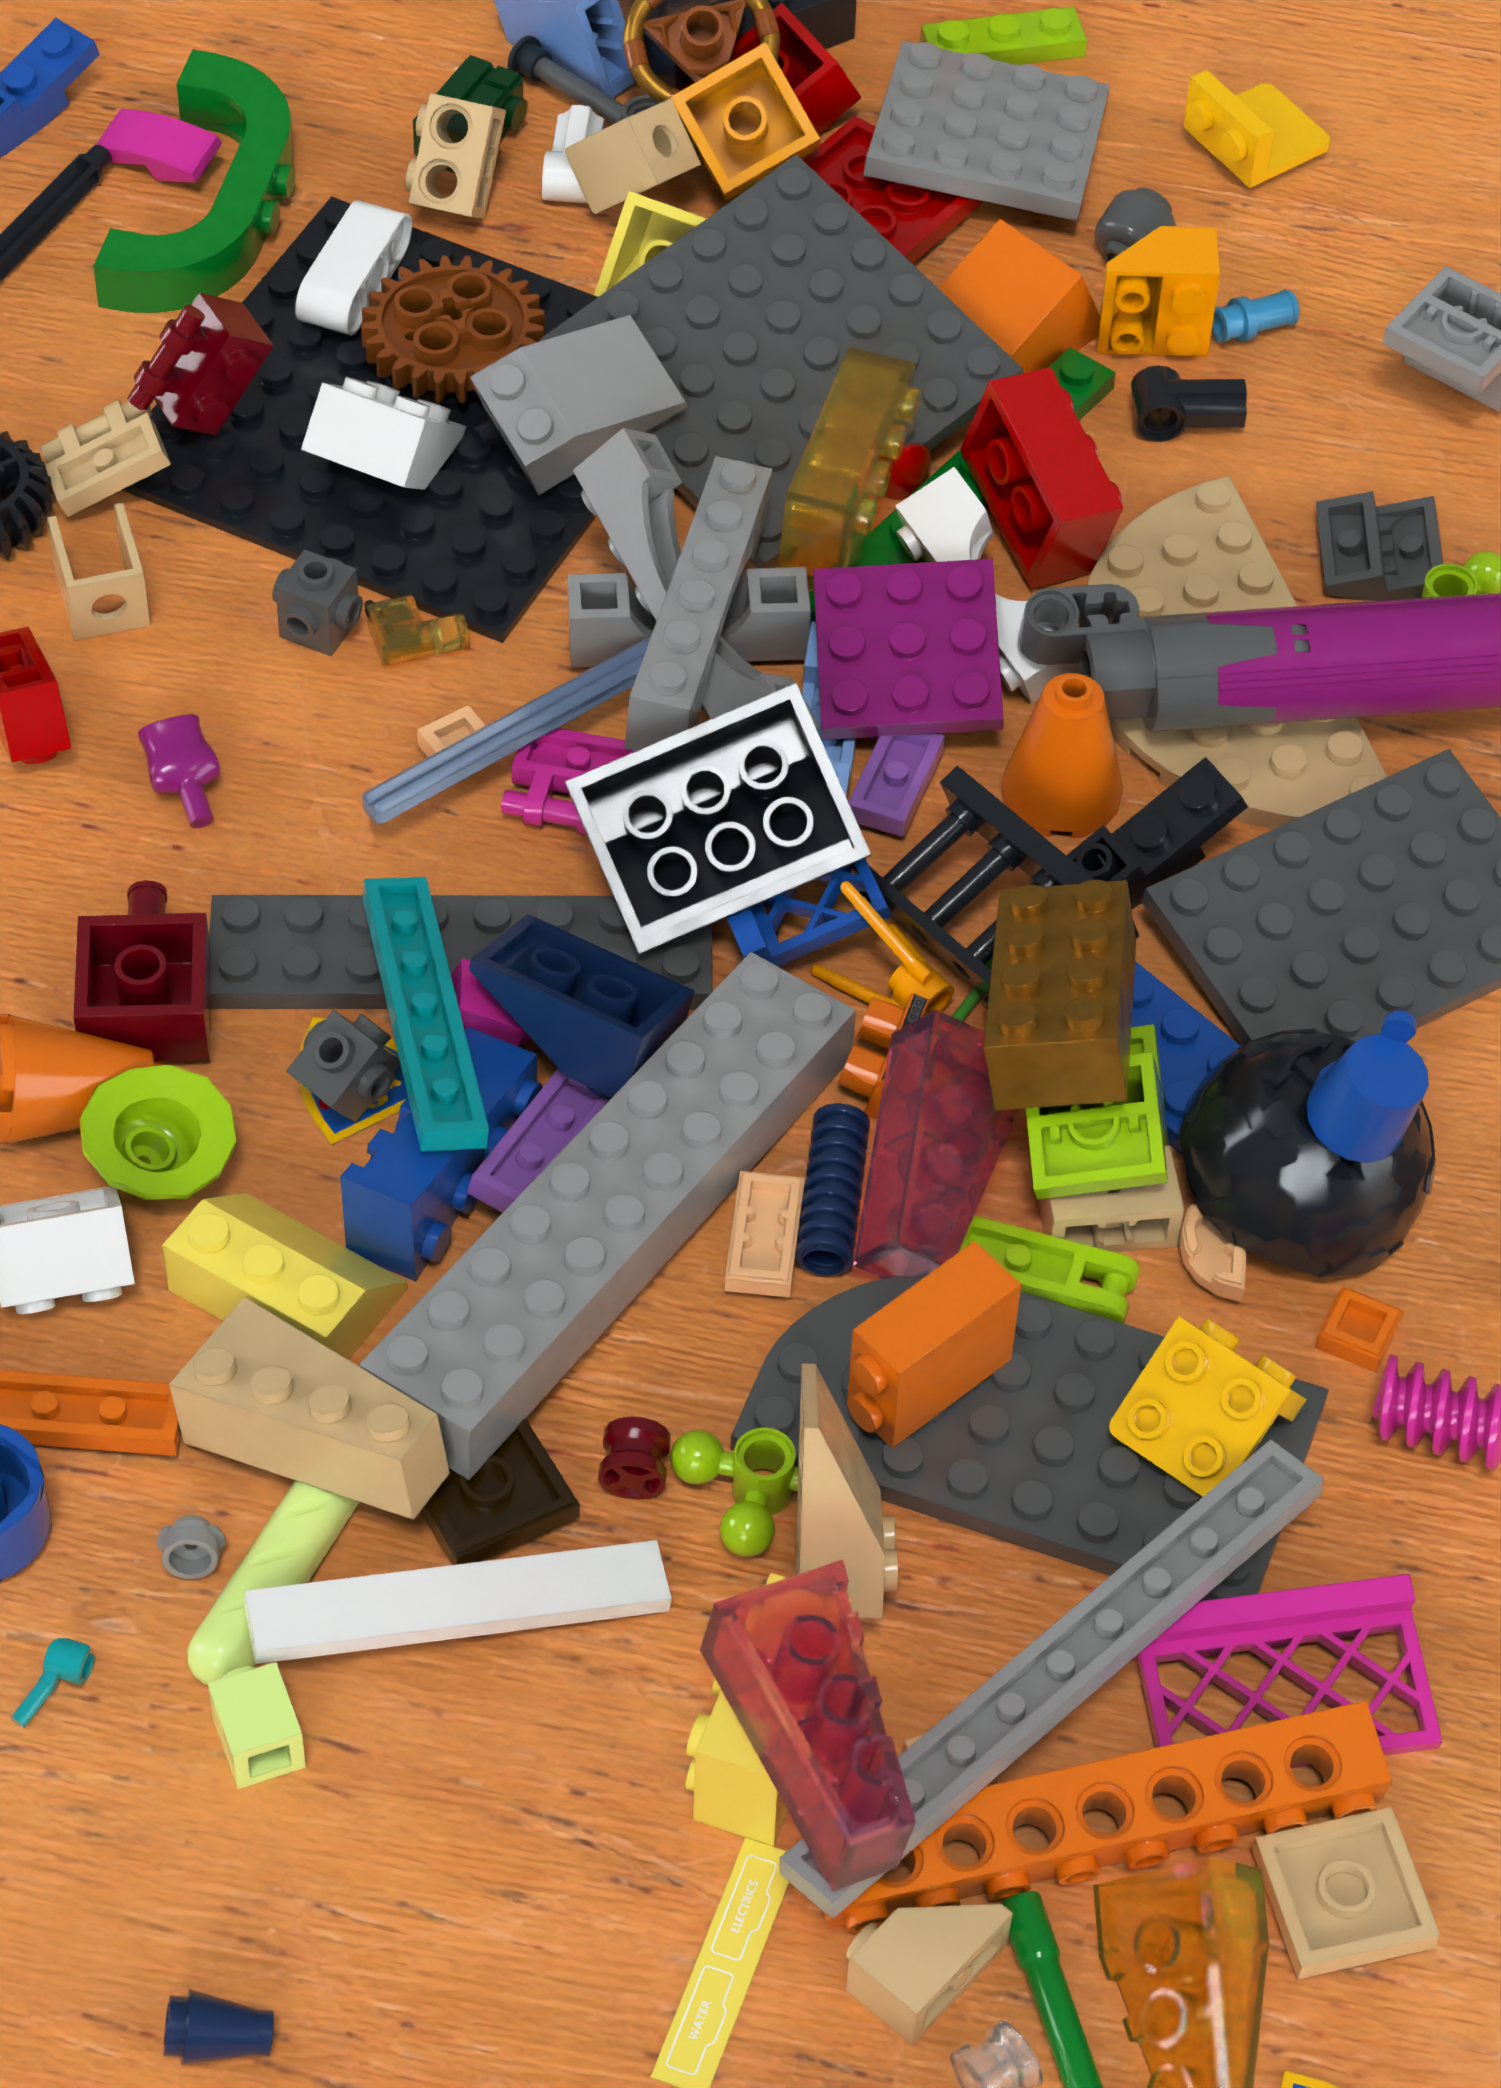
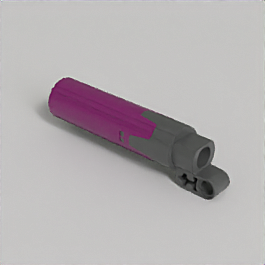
[1018,584,1501,732]

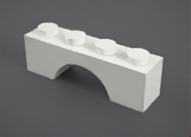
[896,467,1078,704]

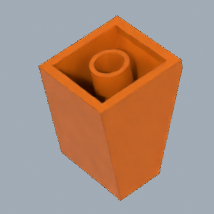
[938,219,1100,373]

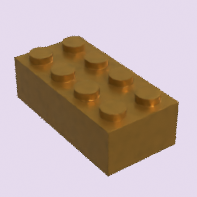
[984,880,1136,1110]

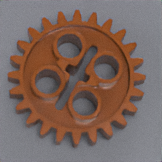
[361,255,545,403]

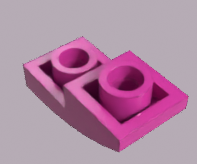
[96,109,222,182]

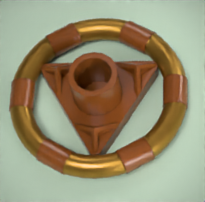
[623,0,780,103]

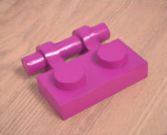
[501,728,636,835]

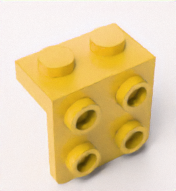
[1183,70,1331,188]
[1109,1316,1307,1497]

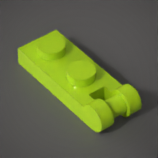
[948,1213,1140,1324]

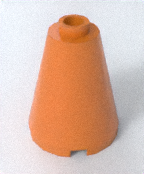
[1002,673,1123,838]
[0,1014,164,1144]

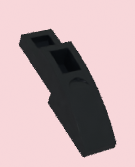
[1066,757,1248,909]

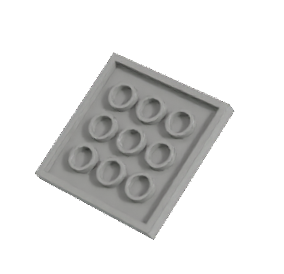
[863,41,1110,221]

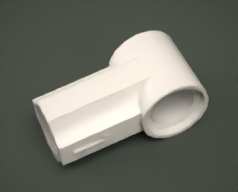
[542,105,604,204]

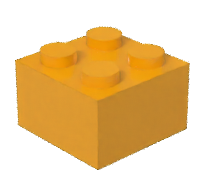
[670,42,820,202]

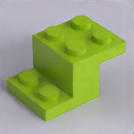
[1026,1024,1169,1200]

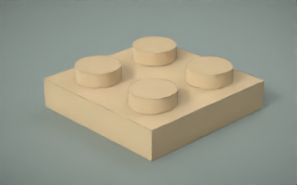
[1252,1807,1440,1979]

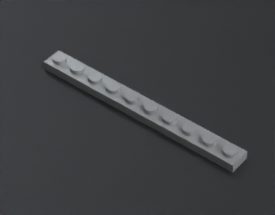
[780,1440,1323,1919]

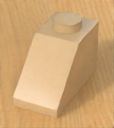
[846,1904,1013,2046]

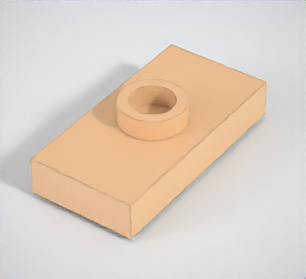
[724,1171,805,1298]

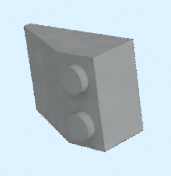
[470,315,688,495]

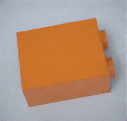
[847,1241,1021,1449]

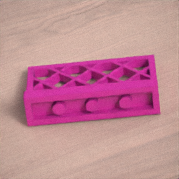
[1132,1574,1443,1768]

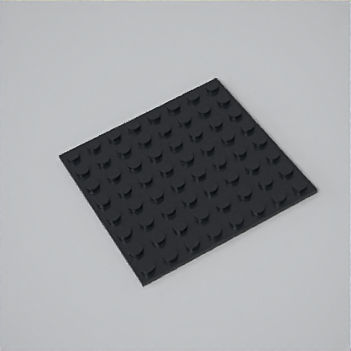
[122,196,598,643]

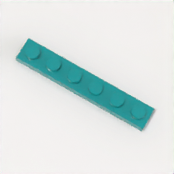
[362,877,489,1151]

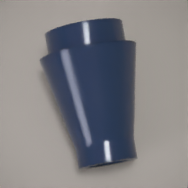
[163,1989,274,2065]

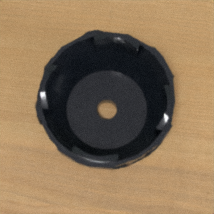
[1178,1028,1436,1278]

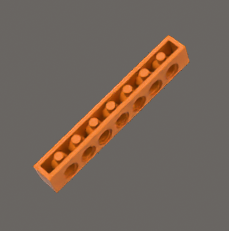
[809,1700,1392,1933]

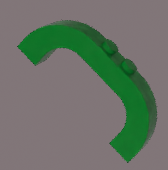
[93,49,296,313]

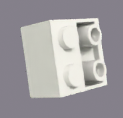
[301,377,466,490]

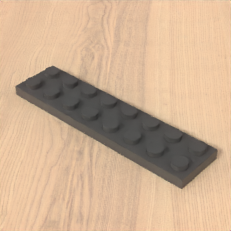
[209,895,712,1010]

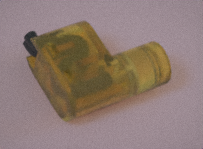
[364,595,470,667]

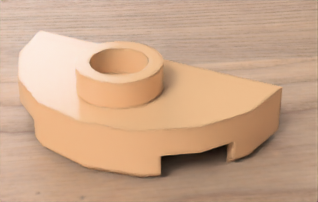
[1179,1203,1246,1302]

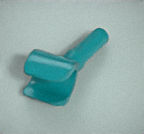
[10,1638,95,1728]

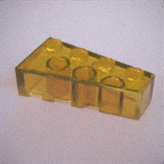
[777,346,922,592]

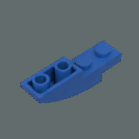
[0,18,100,157]

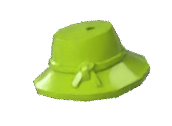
[79,1064,237,1200]

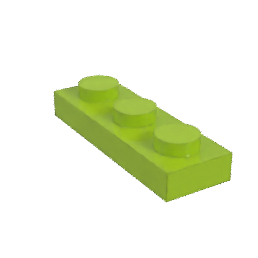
[920,6,1087,65]

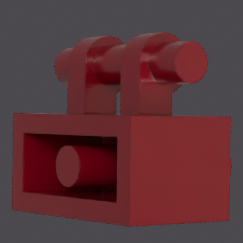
[127,292,274,435]

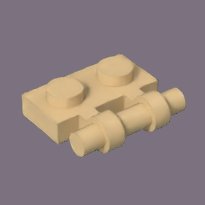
[40,400,171,517]

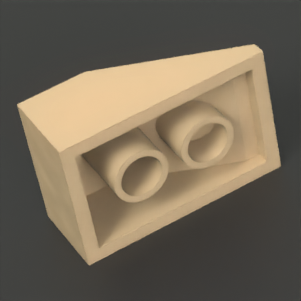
[796,1364,898,1619]

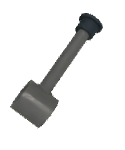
[507,36,659,124]

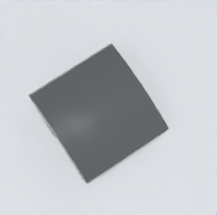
[1316,491,1444,601]

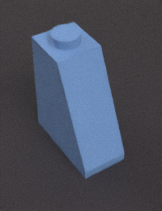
[494,0,636,98]

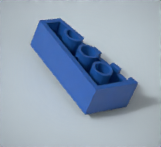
[340,1026,543,1282]

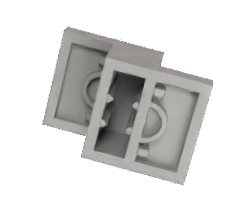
[1383,266,1501,412]

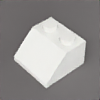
[0,1186,135,1314]

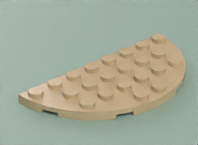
[1078,476,1388,829]

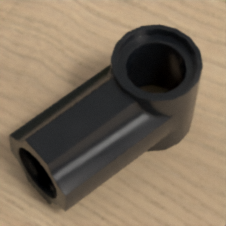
[1131,365,1247,442]

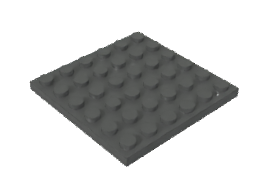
[539,155,1023,569]

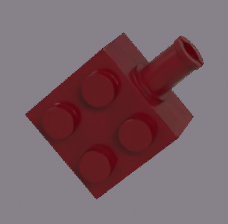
[73,880,211,1062]

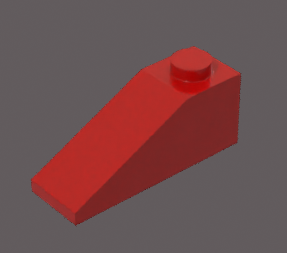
[0,626,72,764]

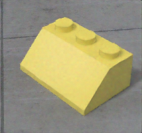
[162,1192,408,1360]

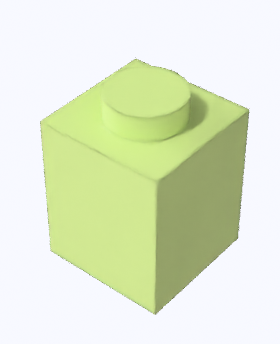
[208,1662,306,1789]

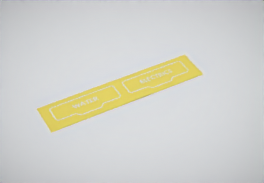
[650,1837,789,2088]

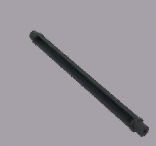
[0,144,112,281]

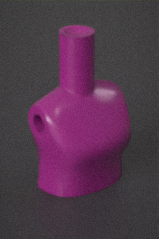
[138,714,220,828]

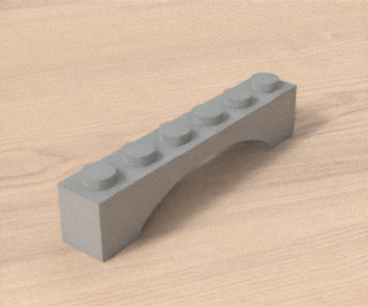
[573,427,821,730]
[625,456,773,751]

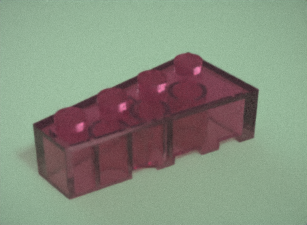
[853,1009,1019,1280]

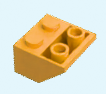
[1096,226,1220,357]

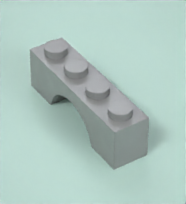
[568,567,811,667]

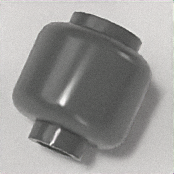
[1094,188,1176,263]

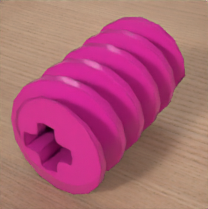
[1372,1354,1501,1470]

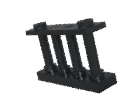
[852,765,1139,1011]

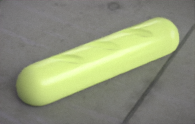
[187,1480,359,1686]

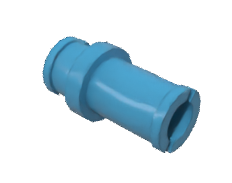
[1212,289,1299,342]

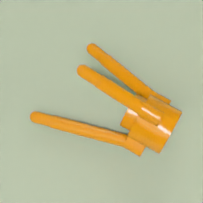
[811,881,954,1025]

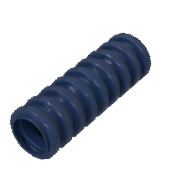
[795,1103,870,1276]

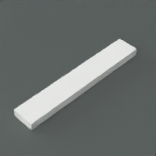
[244,1540,672,1664]

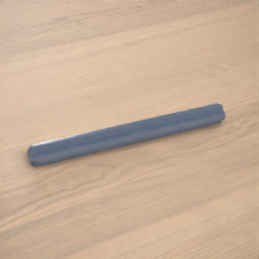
[362,636,651,824]

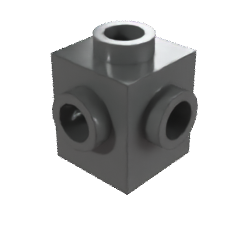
[272,549,363,657]
[286,1010,401,1122]

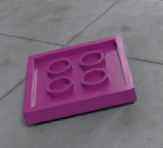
[813,559,1004,740]

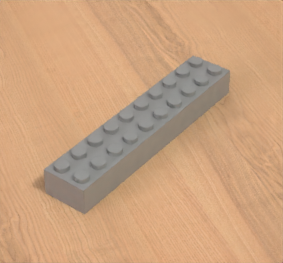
[359,952,856,1480]

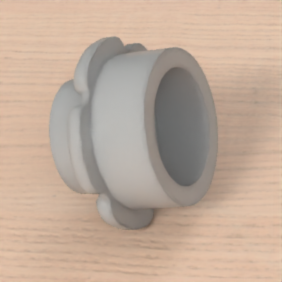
[156,1515,226,1579]

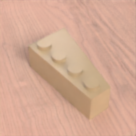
[169,1297,450,1520]

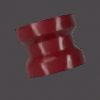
[598,1416,671,1500]

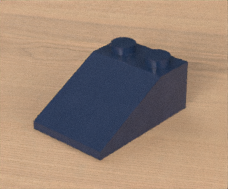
[469,914,695,1099]

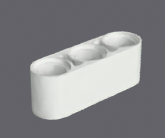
[295,200,412,335]

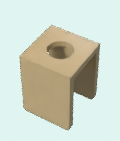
[565,98,701,214]
[47,502,150,641]

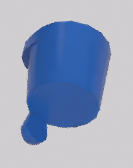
[1307,1009,1429,1163]

